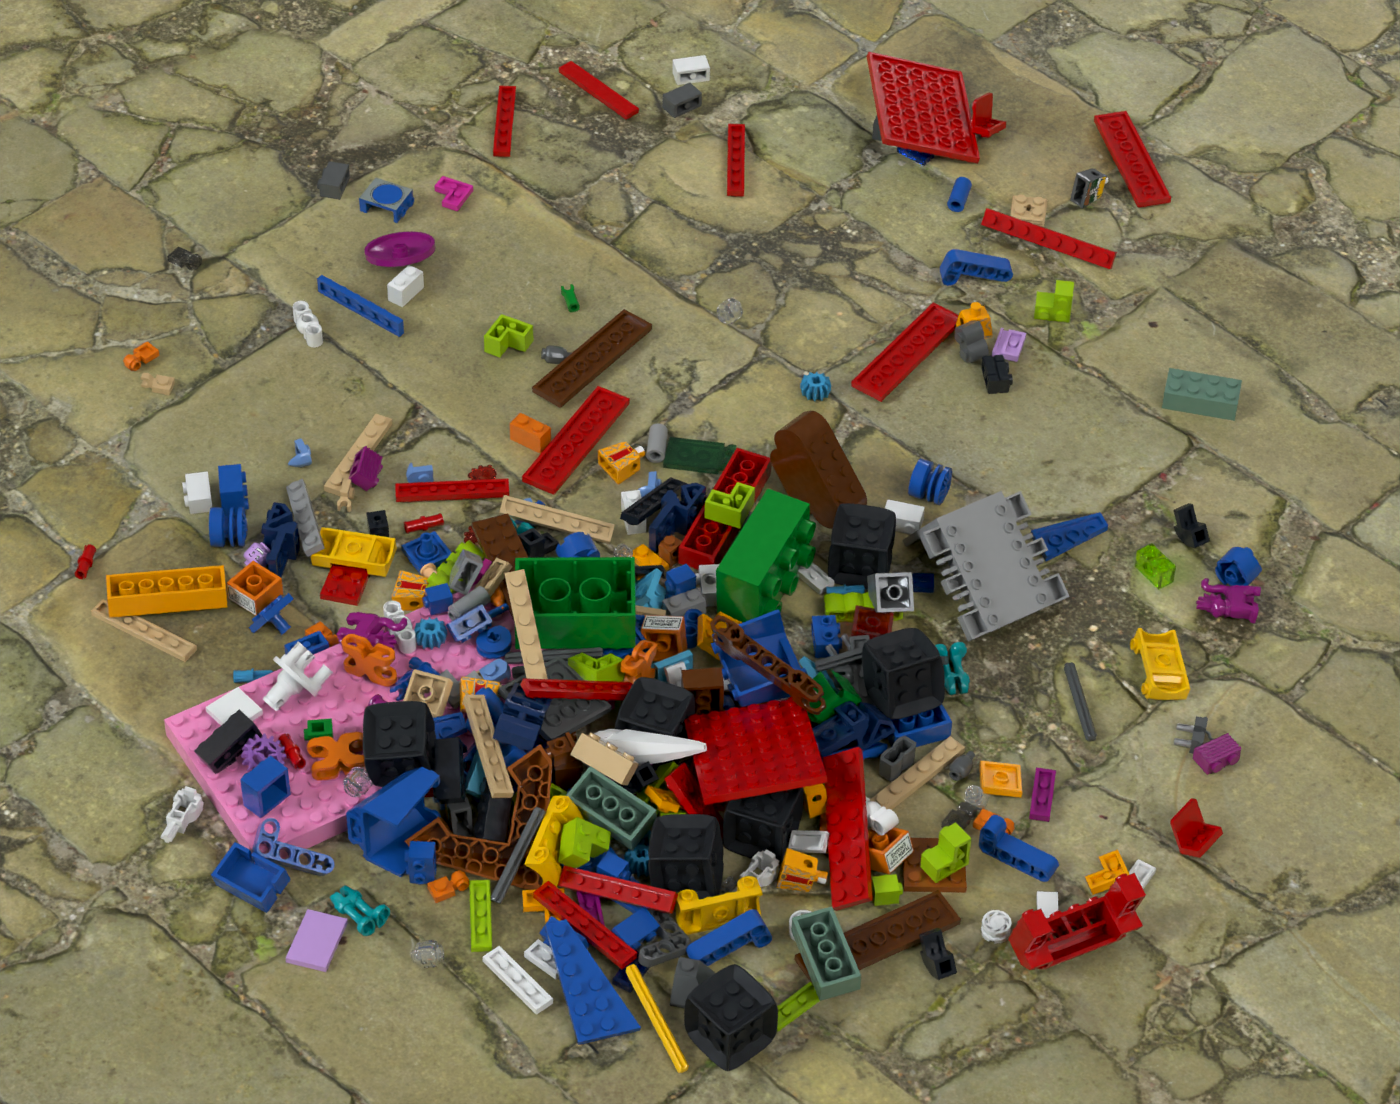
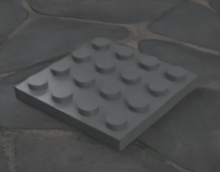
[498,656,612,742]

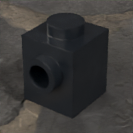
[366,510,389,537]

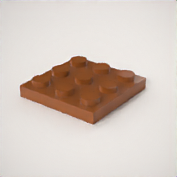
[903,838,967,893]

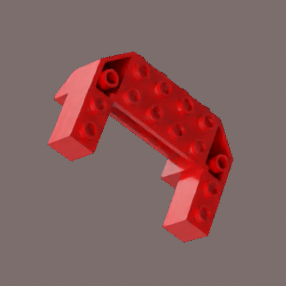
[1008,873,1146,970]

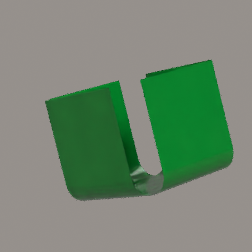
[806,669,862,725]

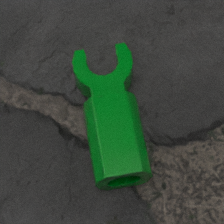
[561,284,580,312]

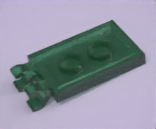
[663,437,737,474]

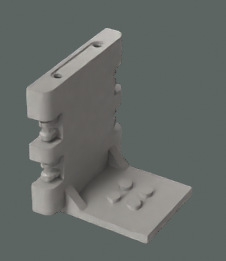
[903,491,1070,642]

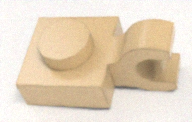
[141,373,175,395]
[337,479,355,512]

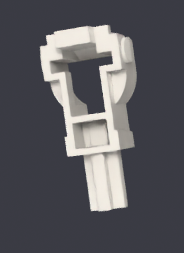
[161,786,204,843]
[732,849,780,892]

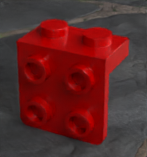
[971,92,1006,138]
[1170,798,1223,858]

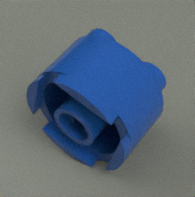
[556,532,600,557]
[1215,547,1262,586]

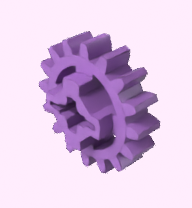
[241,734,287,772]

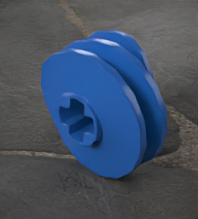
[476,625,512,659]

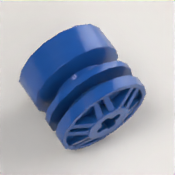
[908,458,952,505]
[209,507,248,547]

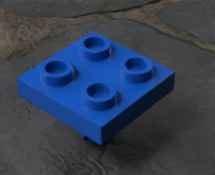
[401,531,452,574]
[248,593,294,635]

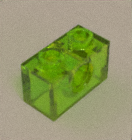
[1135,543,1176,590]

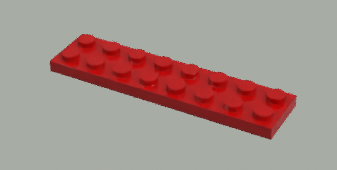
[1094,111,1171,208]
[851,302,959,402]
[522,386,630,495]
[823,747,873,911]

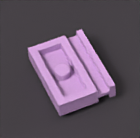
[992,328,1026,362]

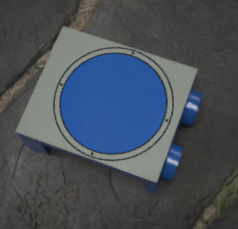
[359,178,414,223]

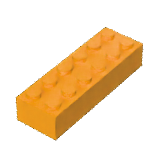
[106,565,227,618]

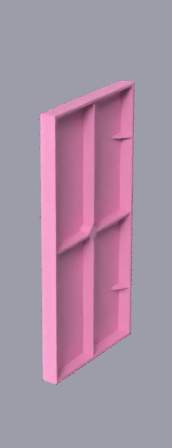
[164,583,615,863]

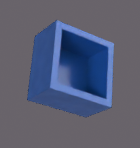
[218,464,249,516]
[240,756,291,818]

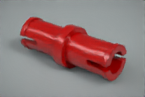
[404,513,444,534]
[74,544,96,579]
[278,733,306,769]

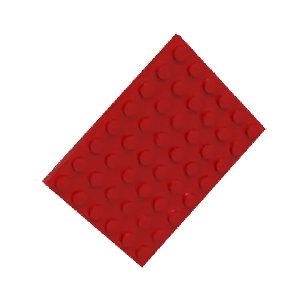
[866,51,980,164]
[684,697,828,805]

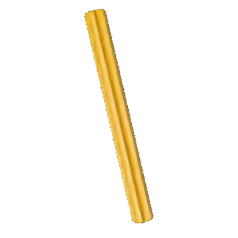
[626,964,689,1073]

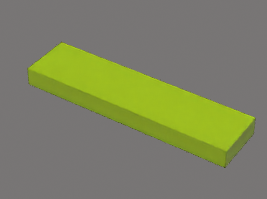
[469,880,492,952]
[777,982,820,1032]

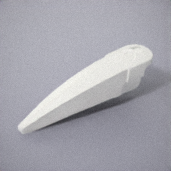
[583,729,707,768]

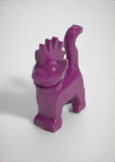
[1196,578,1261,624]
[336,612,407,650]

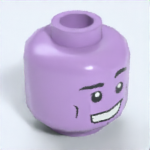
[243,542,271,567]

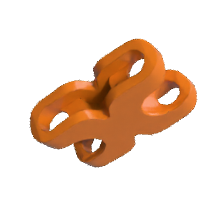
[341,634,397,687]
[621,640,657,684]
[307,732,367,781]

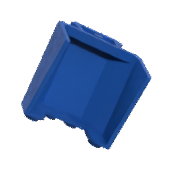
[711,610,808,707]
[346,767,441,877]

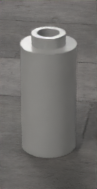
[646,423,668,463]
[448,586,491,621]

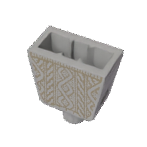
[449,549,483,595]

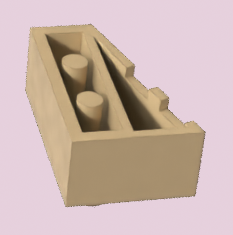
[570,732,639,785]

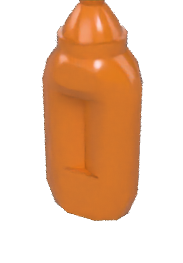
[490,586,505,609]

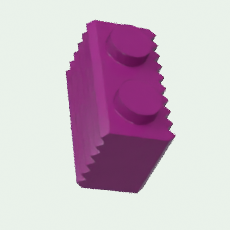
[348,446,383,491]
[1193,733,1241,775]

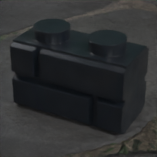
[981,354,1013,394]

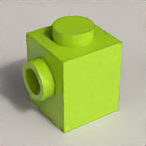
[871,874,903,906]

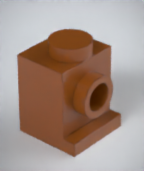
[658,535,682,568]
[544,732,577,767]

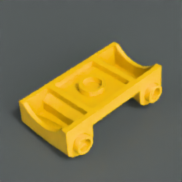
[311,527,397,577]
[1130,628,1190,700]
[524,796,584,887]
[676,876,762,935]

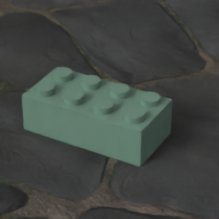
[1162,368,1242,421]
[566,766,657,851]
[791,906,861,1001]

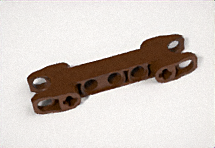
[710,615,826,715]

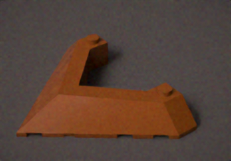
[405,744,552,890]

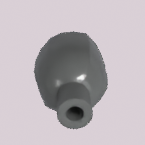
[541,345,572,364]
[949,751,975,781]

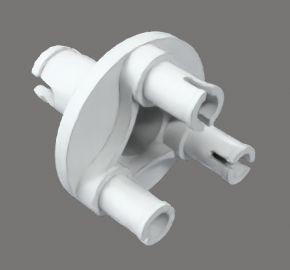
[263,642,333,711]

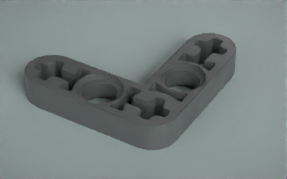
[638,909,692,967]

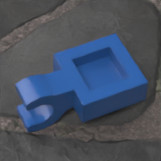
[390,668,420,701]

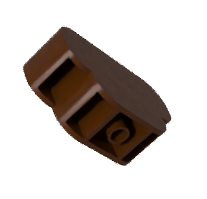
[770,411,867,529]

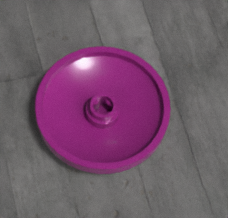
[364,231,436,267]

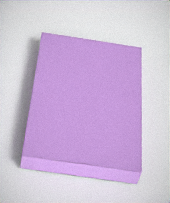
[286,909,348,972]

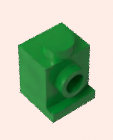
[304,718,333,742]

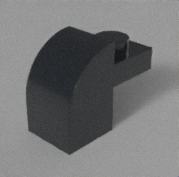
[1173,503,1210,548]
[518,528,559,558]
[614,761,659,795]
[919,928,957,980]

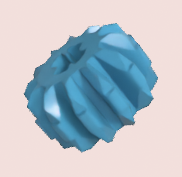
[800,372,832,401]
[414,617,448,650]
[624,843,649,878]

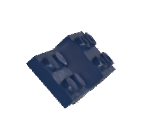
[649,483,707,554]
[261,502,300,578]
[492,682,552,751]
[812,701,895,758]

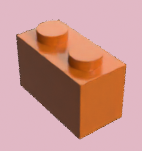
[510,413,551,454]

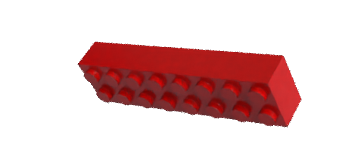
[678,448,772,570]

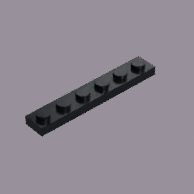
[620,477,687,525]

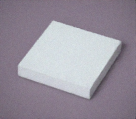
[206,687,263,726]

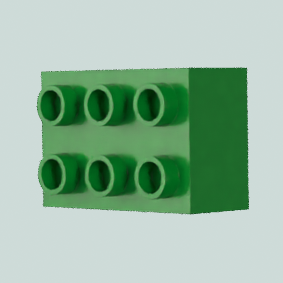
[716,489,816,623]
[515,557,636,650]

